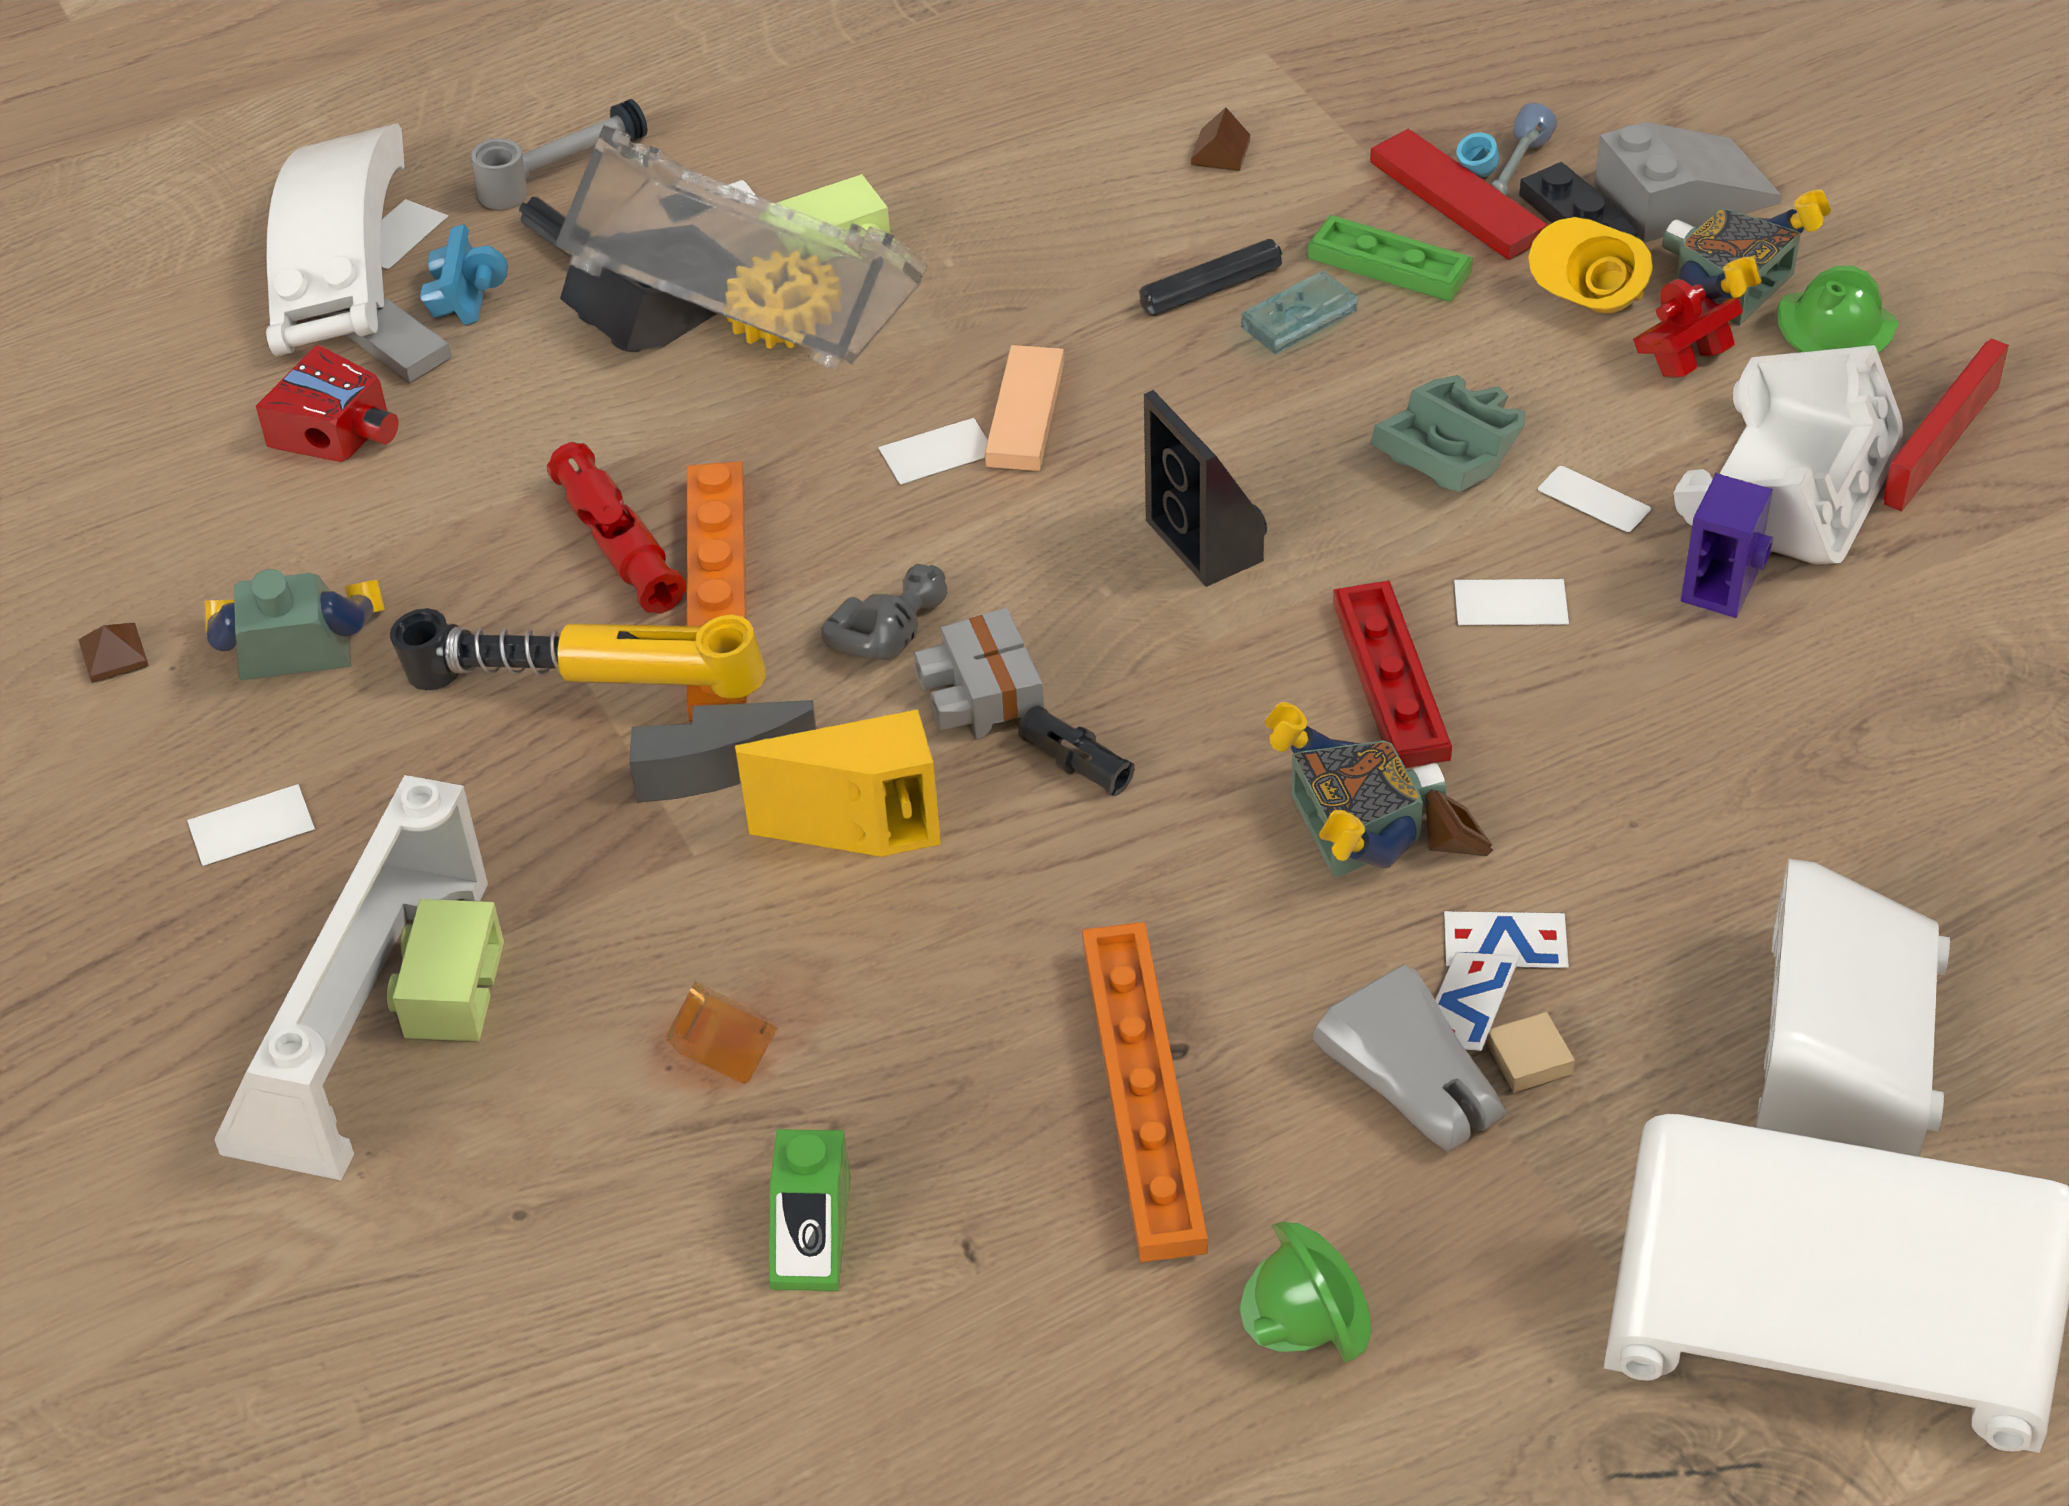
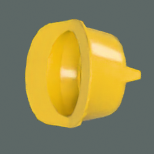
[1528,217,1653,314]

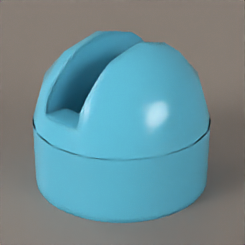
[1456,132,1499,178]

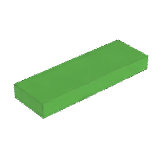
[1308,215,1473,302]

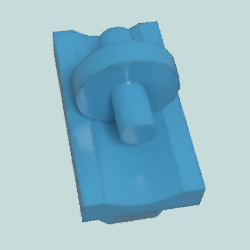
[420,224,508,325]

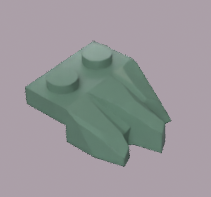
[1370,375,1526,493]

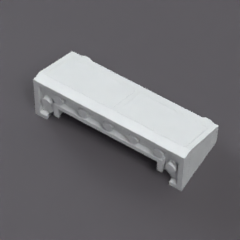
[214,775,488,1181]

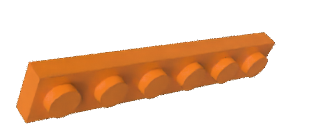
[687,461,748,721]
[1082,922,1208,1263]

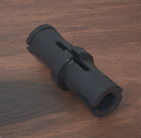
[1018,705,1135,796]

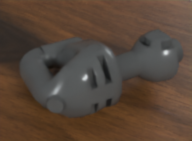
[821,564,947,660]

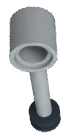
[471,99,648,210]

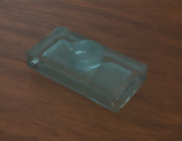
[1241,270,1358,354]

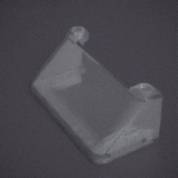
[555,125,928,371]

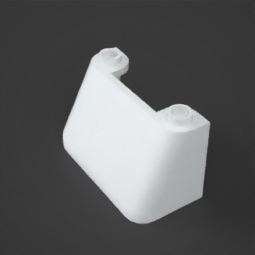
[1673,345,1903,565]
[1756,859,1950,1157]

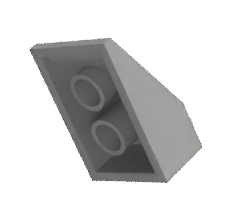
[1595,122,1782,243]

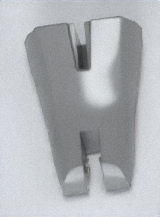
[1312,964,1507,1152]

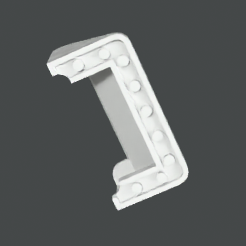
[1604,1114,2069,1453]

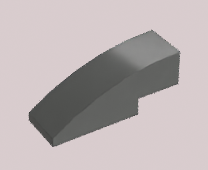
[629,700,817,803]

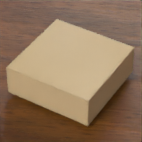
[1486,1012,1575,1093]

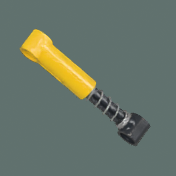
[390,608,766,699]

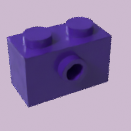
[1681,473,1773,618]

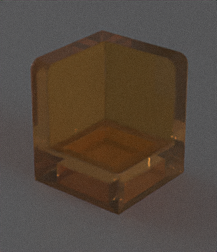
[665,981,777,1084]

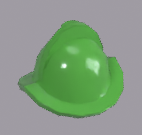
[1777,265,1899,354]
[1240,1221,1372,1363]

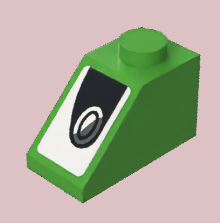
[769,1129,851,1291]

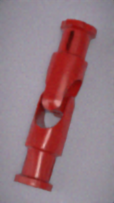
[547,442,687,614]

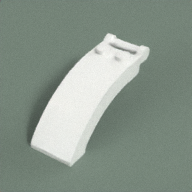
[266,123,405,357]

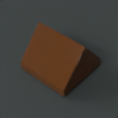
[1191,107,1250,171]

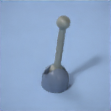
[1490,103,1557,196]

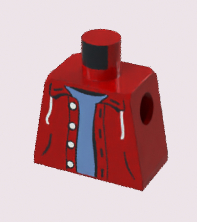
[256,344,399,462]

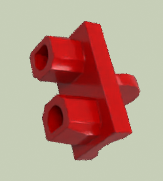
[1633,279,1743,377]

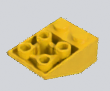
[735,709,941,857]

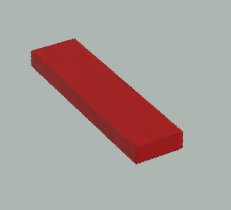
[1370,128,1548,260]
[1883,338,2009,512]
[1333,580,1452,768]

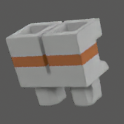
[914,607,1044,740]

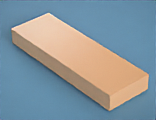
[985,345,1064,471]

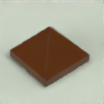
[78,622,149,683]
[1425,789,1493,856]

